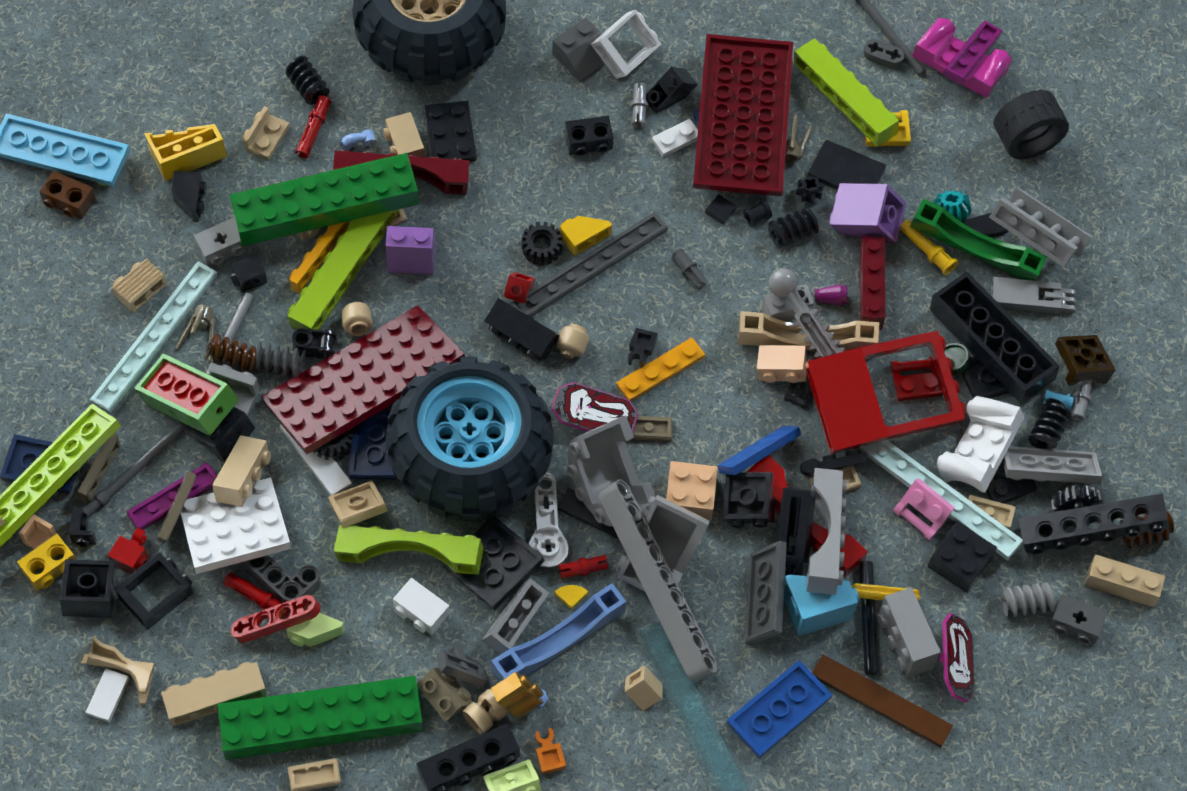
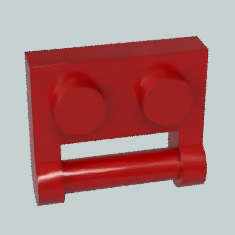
[890,356,943,401]

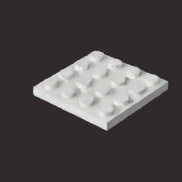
[181,478,291,574]

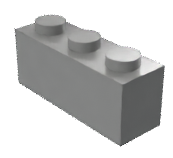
[482,578,549,655]

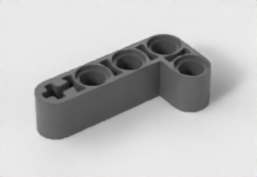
[239,555,321,603]

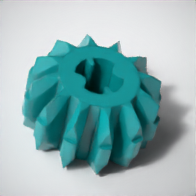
[934,189,971,222]

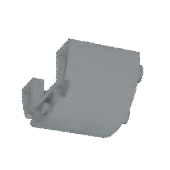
[567,416,656,526]
[617,495,710,591]

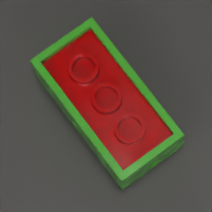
[134,353,239,436]

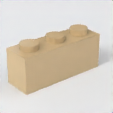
[212,435,271,507]
[1084,554,1165,607]

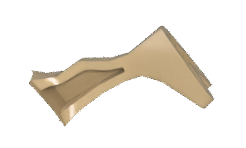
[81,634,154,706]

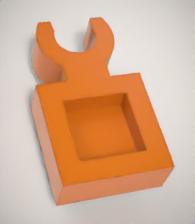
[535,728,566,775]

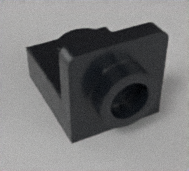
[69,508,97,547]

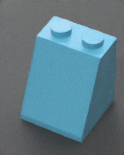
[784,575,859,636]

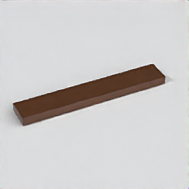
[812,654,953,748]

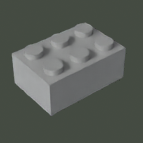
[877,587,941,678]

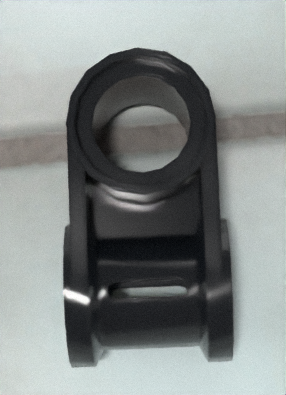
[292,328,337,359]

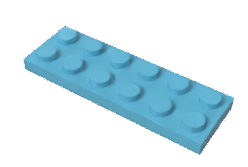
[0,113,131,187]

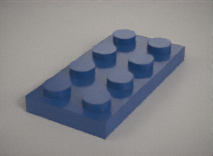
[726,660,832,759]

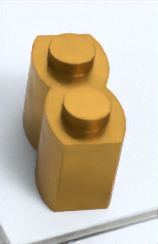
[491,672,544,719]

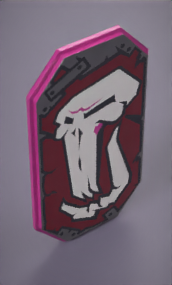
[551,382,638,433]
[939,613,975,703]

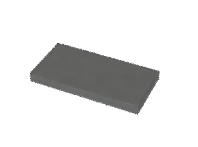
[745,541,787,645]

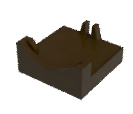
[1055,335,1116,386]

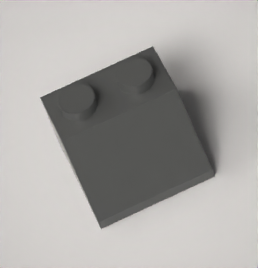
[552,18,606,83]

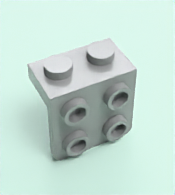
[210,363,259,416]

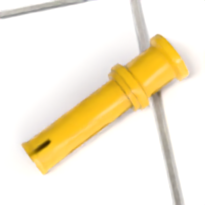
[900,219,958,276]

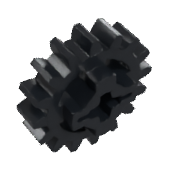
[1051,485,1104,512]

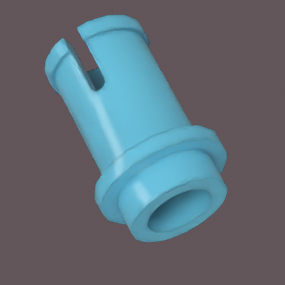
[1043,390,1074,411]

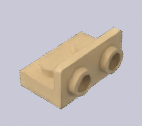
[242,106,290,161]

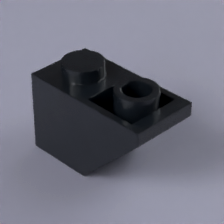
[646,66,698,113]
[171,171,207,222]

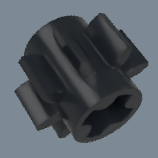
[796,175,824,204]

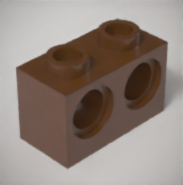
[39,171,96,219]

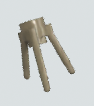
[785,115,812,162]
[175,305,217,363]

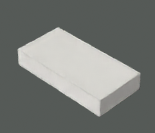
[86,668,129,723]

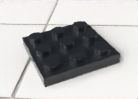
[443,515,545,611]

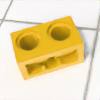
[17,534,76,591]

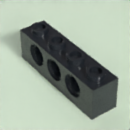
[416,723,520,791]

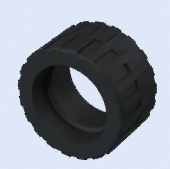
[993,90,1069,159]

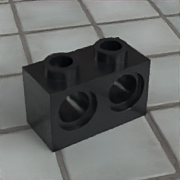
[565,115,614,156]

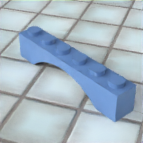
[491,583,626,682]

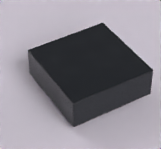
[705,194,737,225]

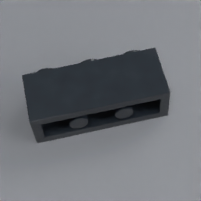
[484,298,559,360]

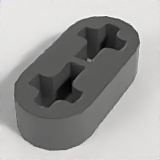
[863,39,904,68]

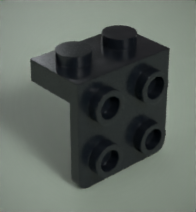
[185,407,255,462]

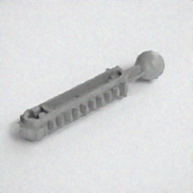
[769,268,845,357]

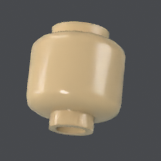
[341,302,373,336]
[556,323,589,360]

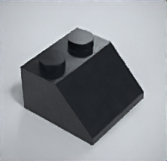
[60,559,115,618]

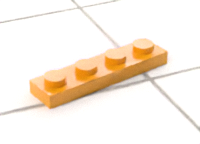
[289,221,349,294]
[616,338,705,402]

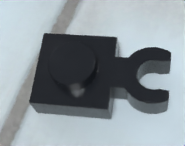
[628,328,658,368]

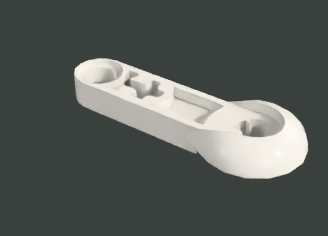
[529,473,569,568]

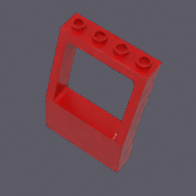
[805,330,966,455]

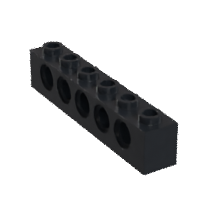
[1019,493,1169,554]

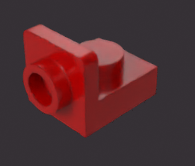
[504,272,536,303]

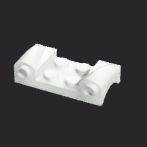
[937,396,1024,492]

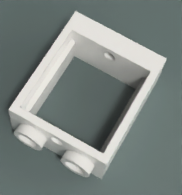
[591,9,661,79]

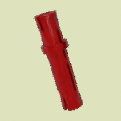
[295,96,332,159]
[223,571,291,620]

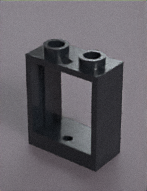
[114,552,193,630]

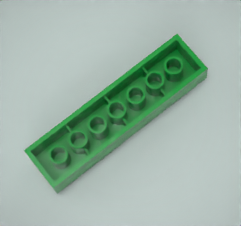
[229,153,420,246]
[218,675,423,760]

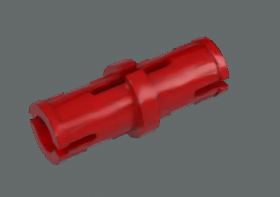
[558,554,608,579]

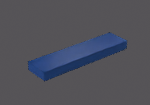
[717,426,801,475]

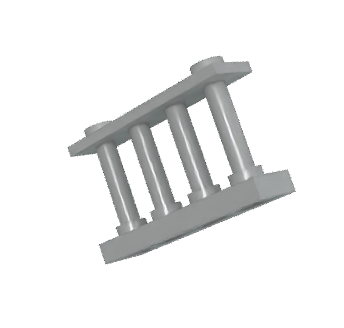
[989,187,1093,267]

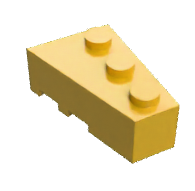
[144,124,227,181]

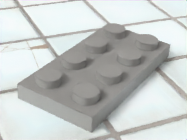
[1003,446,1102,485]

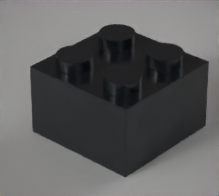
[927,521,997,593]

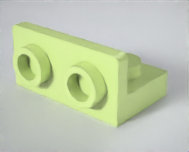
[483,759,542,791]

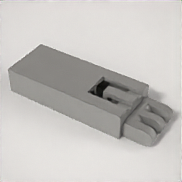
[991,277,1075,314]

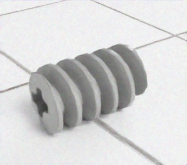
[1001,582,1055,617]

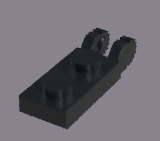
[799,449,868,475]

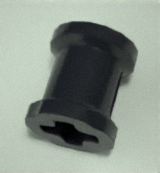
[743,200,772,227]

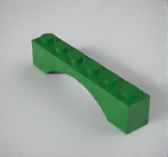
[909,198,1047,281]

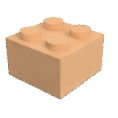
[666,461,718,521]

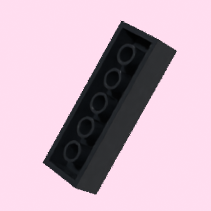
[930,271,1060,404]

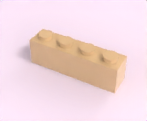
[161,662,267,727]

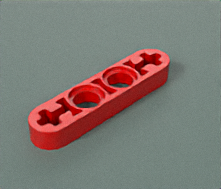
[230,595,321,643]

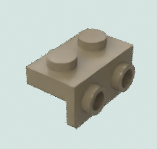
[417,668,473,721]

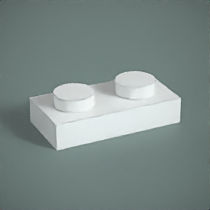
[652,119,698,157]

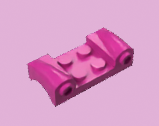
[912,18,1012,98]

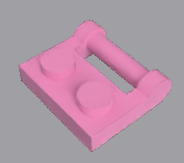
[893,478,955,541]

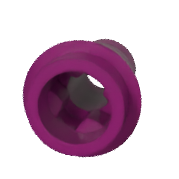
[815,284,848,306]

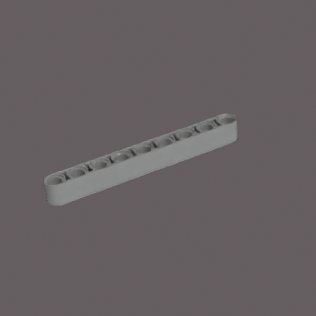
[599,479,718,683]

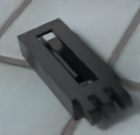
[777,487,816,576]

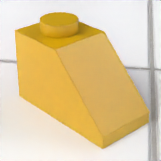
[560,215,612,257]

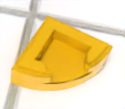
[554,585,588,611]

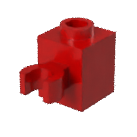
[107,527,148,574]

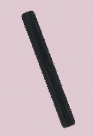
[860,561,878,675]

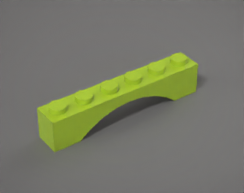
[334,524,483,575]

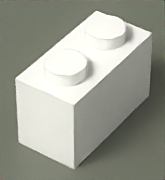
[393,578,450,635]

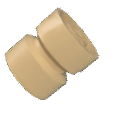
[462,689,509,735]

